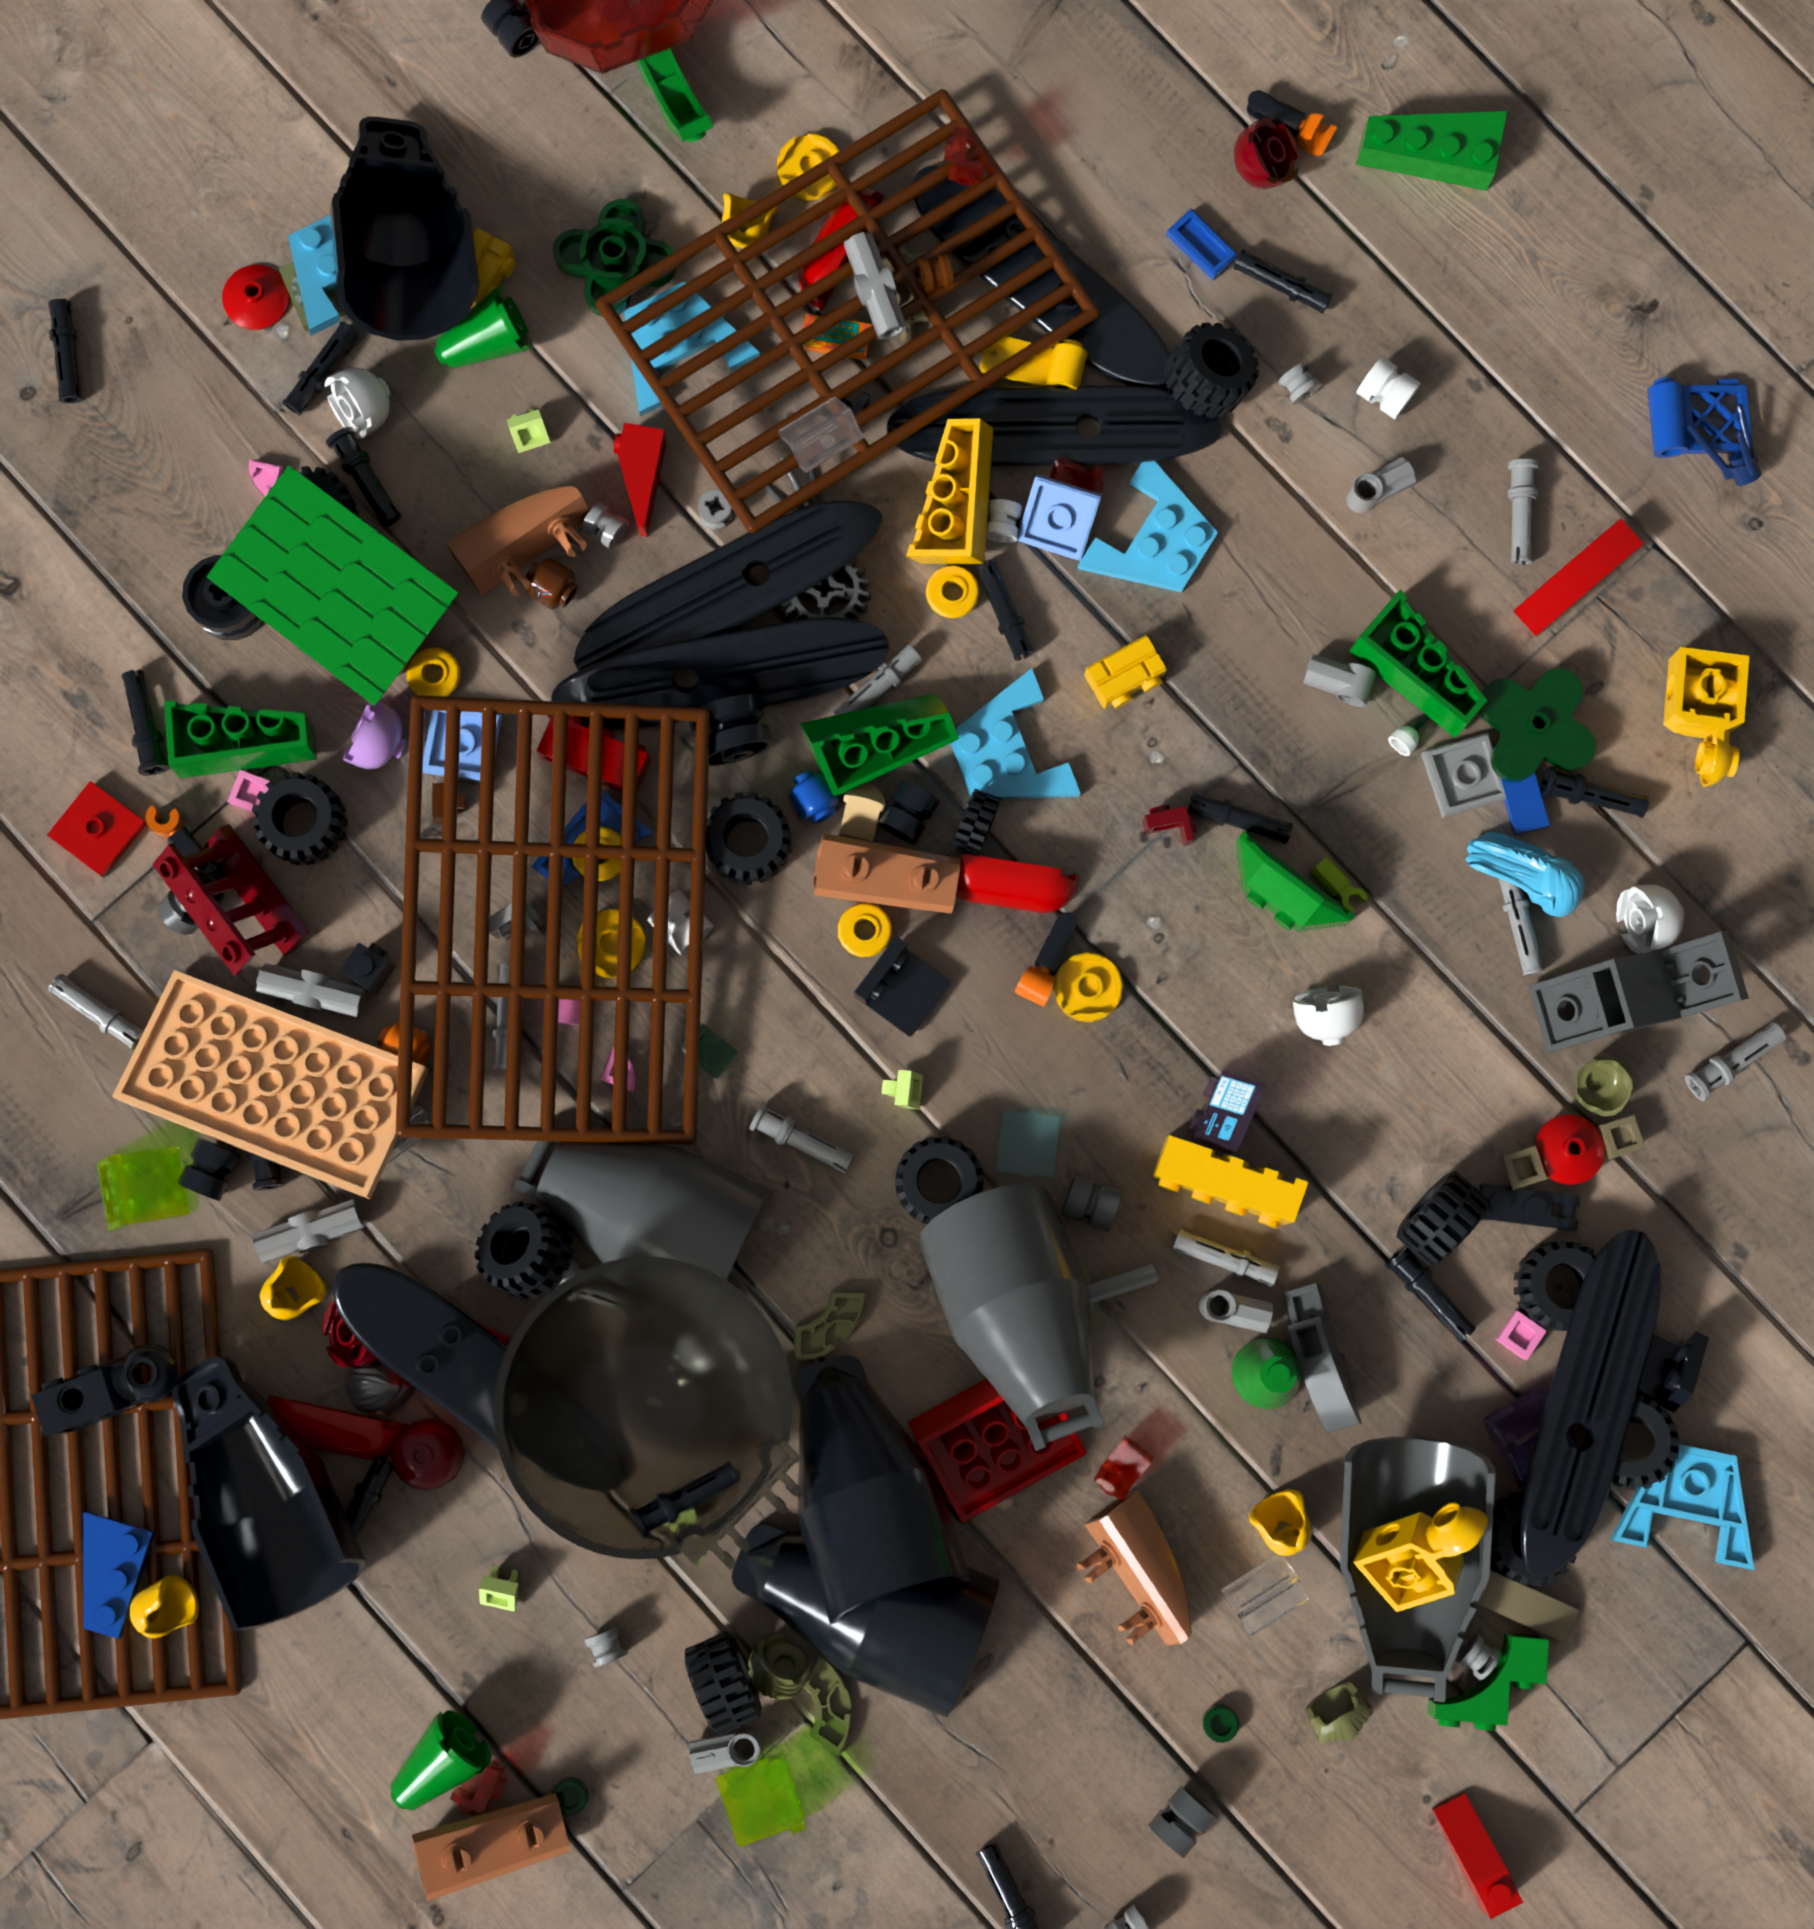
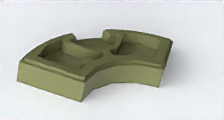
[794,1291,867,1361]
[804,1654,852,1756]

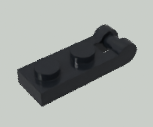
[1480,1183,1581,1231]

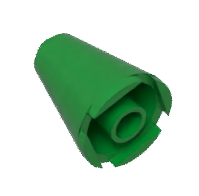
[434,286,533,369]
[1231,1338,1303,1409]
[390,1710,491,1811]

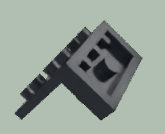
[854,936,951,1037]
[1637,1331,1709,1413]

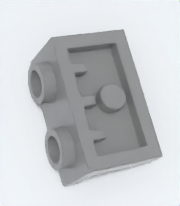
[489,903,545,940]

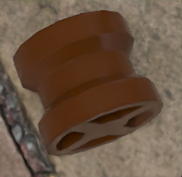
[919,253,954,293]

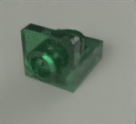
[681,1024,738,1080]

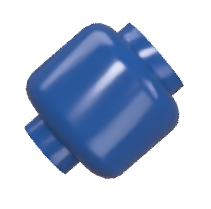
[788,770,840,824]

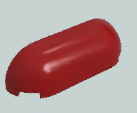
[799,189,885,310]
[944,854,1079,913]
[267,1395,408,1460]

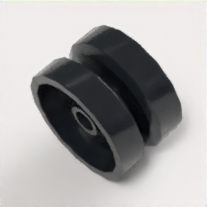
[182,555,264,641]
[688,694,773,767]

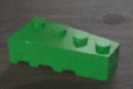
[1356,111,1507,191]
[1349,589,1488,738]
[800,693,959,797]
[164,700,317,779]

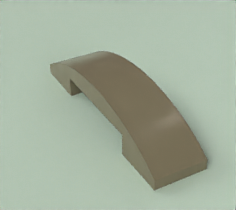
[1501,1115,1646,1190]
[1478,1570,1580,1644]

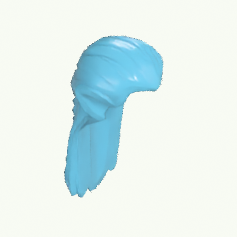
[1466,832,1585,917]

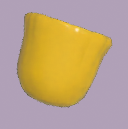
[722,192,778,249]
[260,1255,327,1320]
[1249,1489,1312,1556]
[130,1575,199,1638]

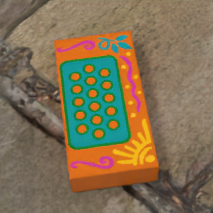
[802,313,872,360]

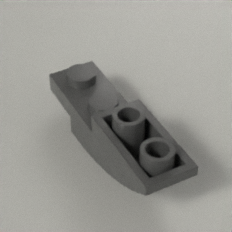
[1284,1283,1362,1433]

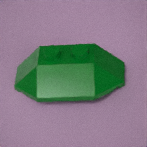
[1235,831,1355,932]

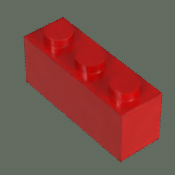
[536,715,651,793]

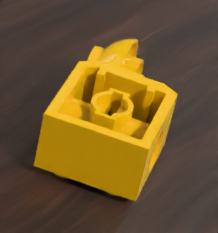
[1663,647,1749,787]
[1353,1502,1488,1612]

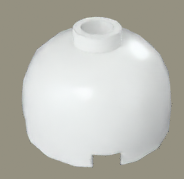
[325,368,390,439]
[1616,884,1684,954]
[1293,986,1364,1046]

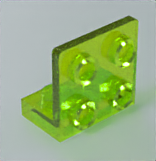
[96,1146,189,1232]
[716,1751,807,1847]

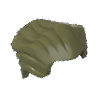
[1576,1053,1633,1116]
[748,1633,810,1700]
[1305,1682,1373,1743]

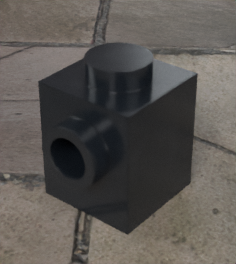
[339,943,396,995]

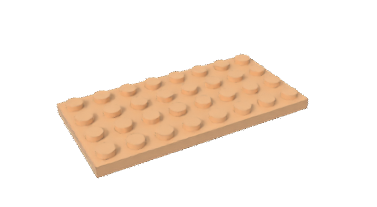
[112,970,429,1199]

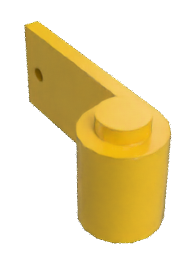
[979,336,1088,389]

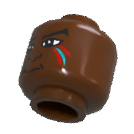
[525,558,578,610]

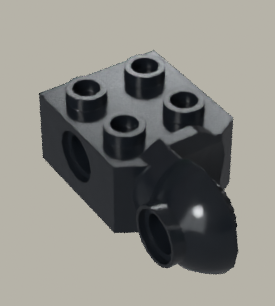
[31,1343,179,1437]

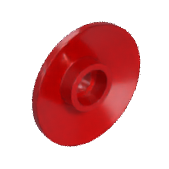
[222,265,290,330]
[1534,1114,1605,1185]

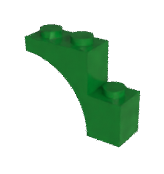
[629,33,713,142]
[1428,1632,1549,1731]

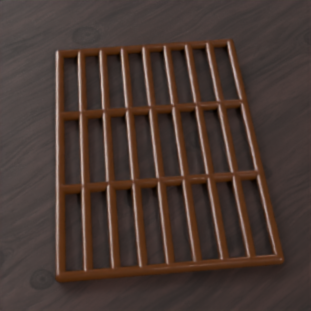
[596,89,1100,533]
[396,695,710,1145]
[0,1248,242,1720]

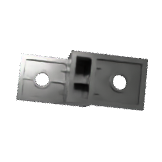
[1529,930,1749,1053]

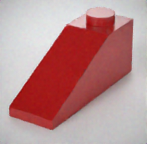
[614,422,667,537]
[1432,1792,1523,1919]

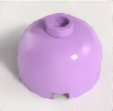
[343,701,407,769]

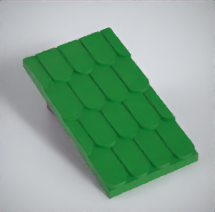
[206,465,459,706]

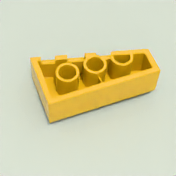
[906,418,993,564]
[1152,1135,1308,1229]

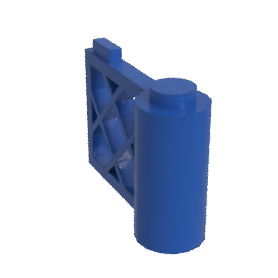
[1647,377,1753,458]

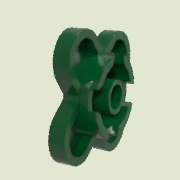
[553,199,677,317]
[1479,668,1596,782]

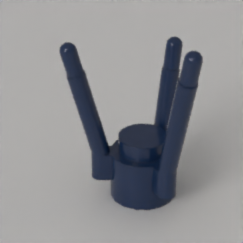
[1687,404,1762,486]

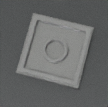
[1421,733,1506,818]

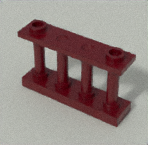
[152,824,310,976]

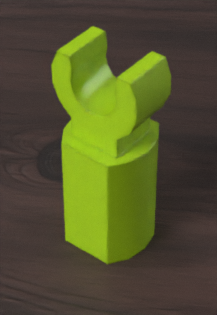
[1310,856,1368,913]

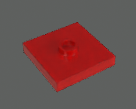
[47,781,147,878]

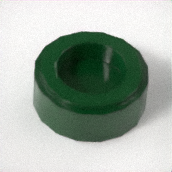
[1202,1704,1239,1743]
[552,1777,589,1816]

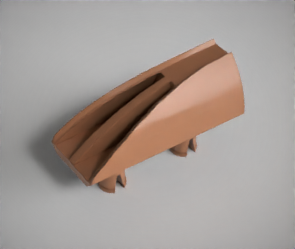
[445,486,590,596]
[813,833,960,914]
[1077,1490,1192,1645]
[411,1793,570,1901]

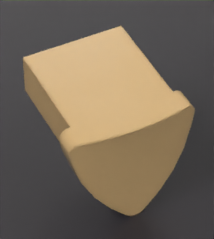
[840,783,886,842]

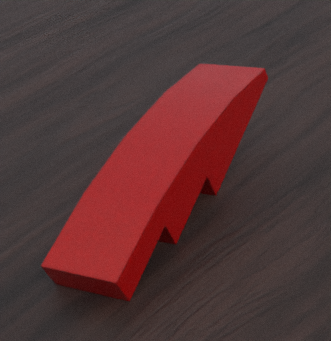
[1513,519,1644,637]

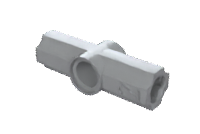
[844,232,907,340]
[256,963,367,1018]
[252,1199,365,1264]

